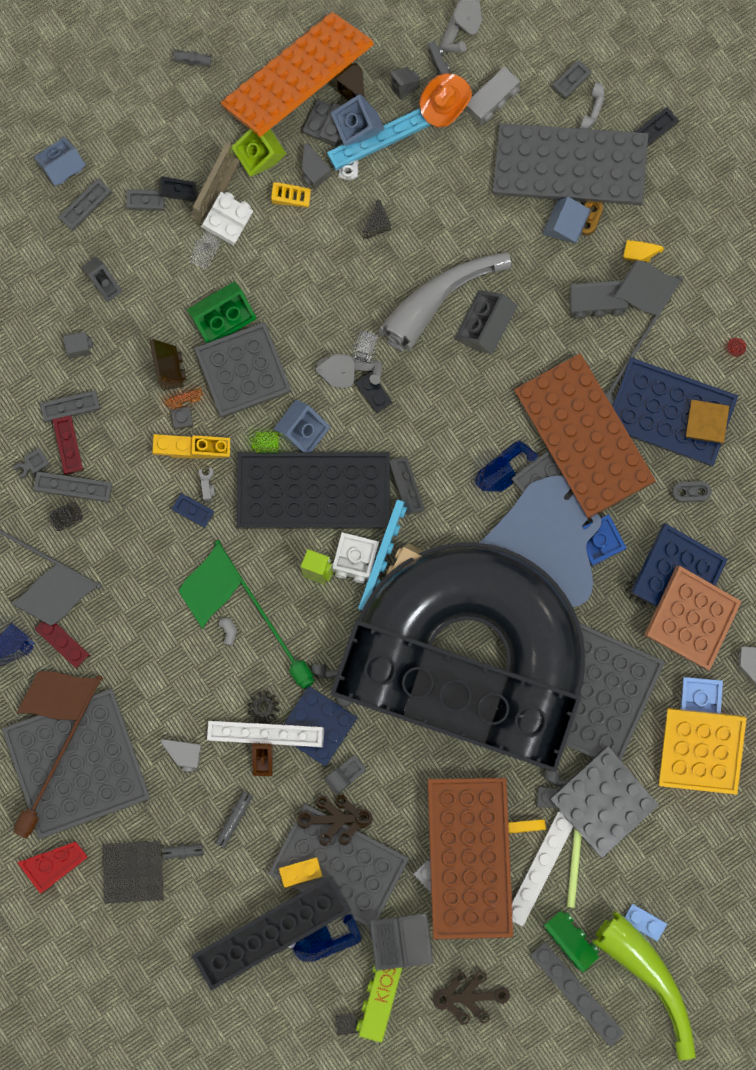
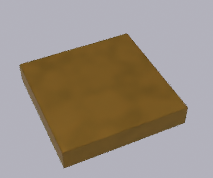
[685,400,729,444]

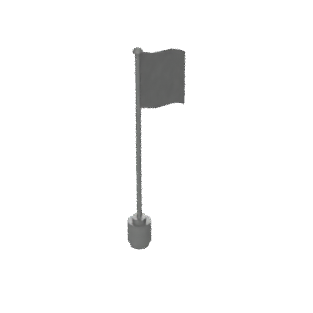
[604,260,683,406]
[0,530,102,626]

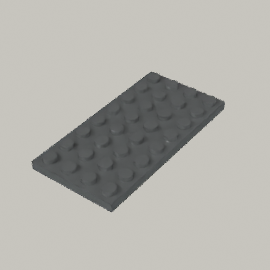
[493,123,648,205]

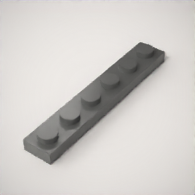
[530,942,625,1047]

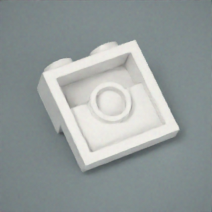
[201,192,253,246]
[332,532,379,583]

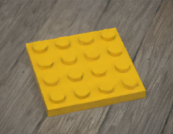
[658,708,747,794]

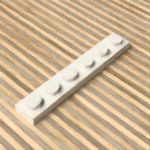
[207,721,324,747]
[512,812,573,927]

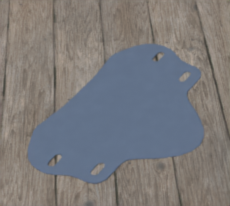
[479,476,601,607]

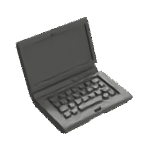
[369,913,434,971]

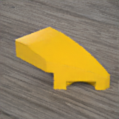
[623,240,664,263]

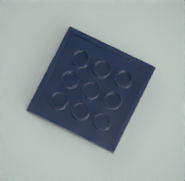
[630,523,728,607]

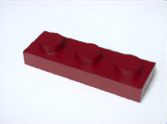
[52,415,84,475]
[34,621,90,669]

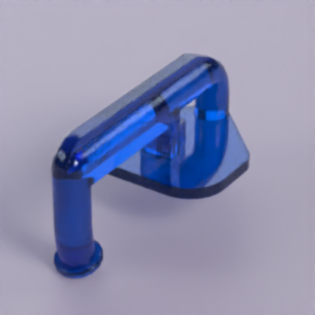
[475,441,538,492]
[293,914,362,962]

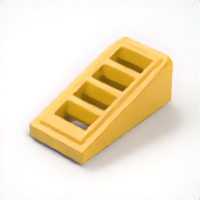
[271,182,311,208]

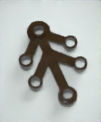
[296,795,373,846]
[433,971,510,1025]

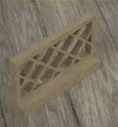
[190,142,240,224]

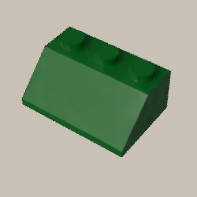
[186,281,257,344]
[542,911,600,973]

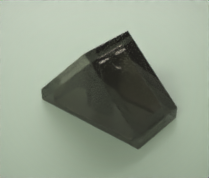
[363,199,391,239]

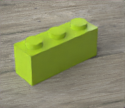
[301,549,333,585]

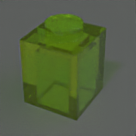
[252,432,279,452]

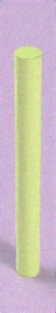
[567,828,582,908]

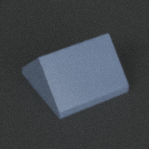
[542,197,591,244]

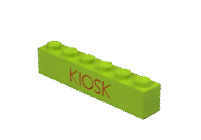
[356,966,402,1043]

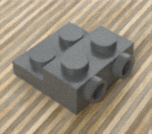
[303,99,343,148]

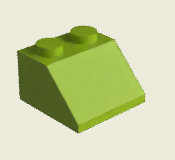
[232,129,287,177]

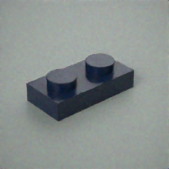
[171,493,215,528]

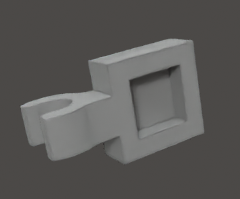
[199,468,215,503]

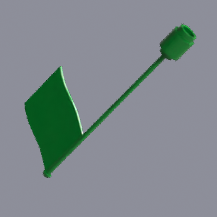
[178,540,315,690]

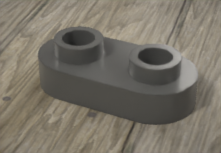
[672,481,712,503]

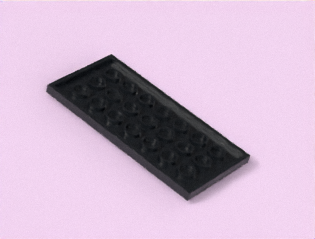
[237,452,390,529]

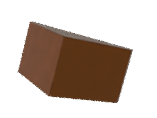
[252,743,274,776]

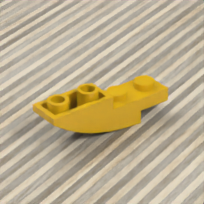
[152,434,230,459]

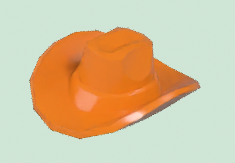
[419,73,472,128]

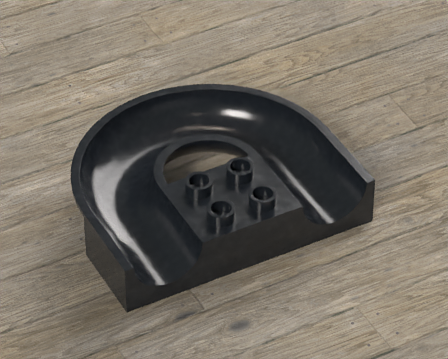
[330,543,585,772]

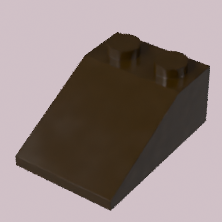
[150,339,187,391]

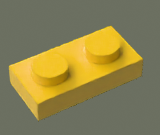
[279,858,323,888]

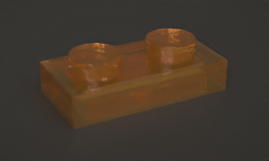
[165,387,204,410]

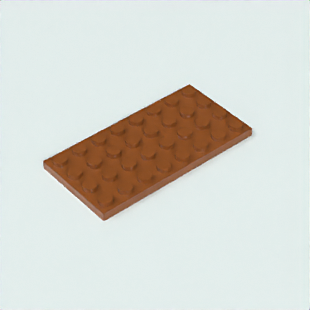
[514,353,656,519]
[427,778,513,940]

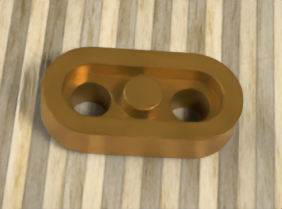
[581,201,603,236]

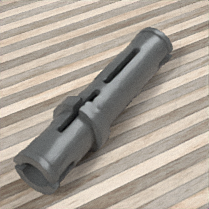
[214,791,253,848]

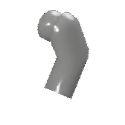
[219,618,237,646]

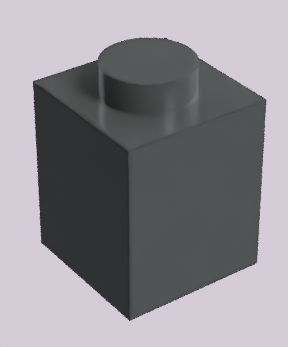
[63,332,93,359]

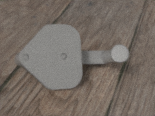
[440,0,482,52]
[316,354,382,388]

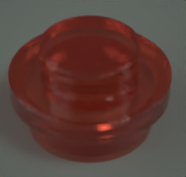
[727,338,746,357]

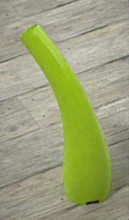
[592,911,696,1060]

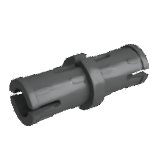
[173,49,212,67]
[163,843,203,860]

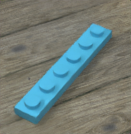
[327,109,431,171]
[358,499,407,610]

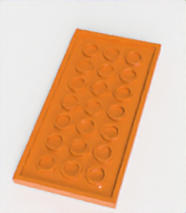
[220,12,374,137]

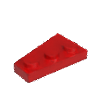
[17,842,89,894]

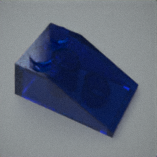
[0,623,35,667]

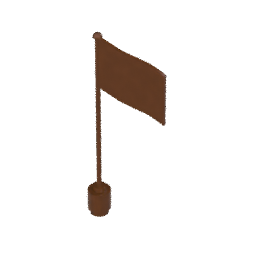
[13,671,103,839]

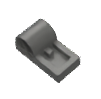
[325,755,367,795]

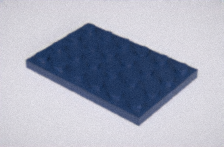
[613,357,738,467]

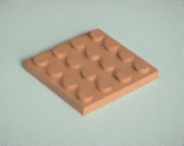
[644,566,742,671]

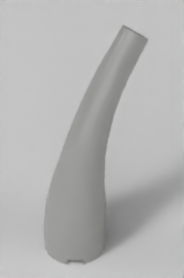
[378,252,511,352]

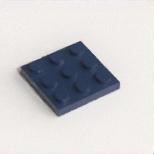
[284,686,358,767]

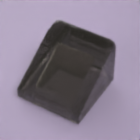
[335,1013,358,1035]

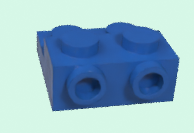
[582,514,627,567]

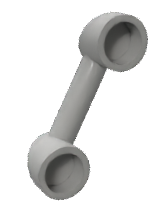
[580,82,604,129]

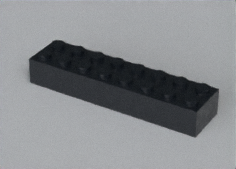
[192,876,351,991]

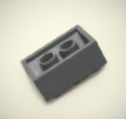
[568,281,628,319]
[454,290,518,354]

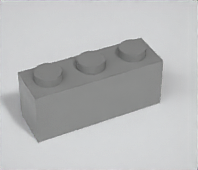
[465,67,520,125]

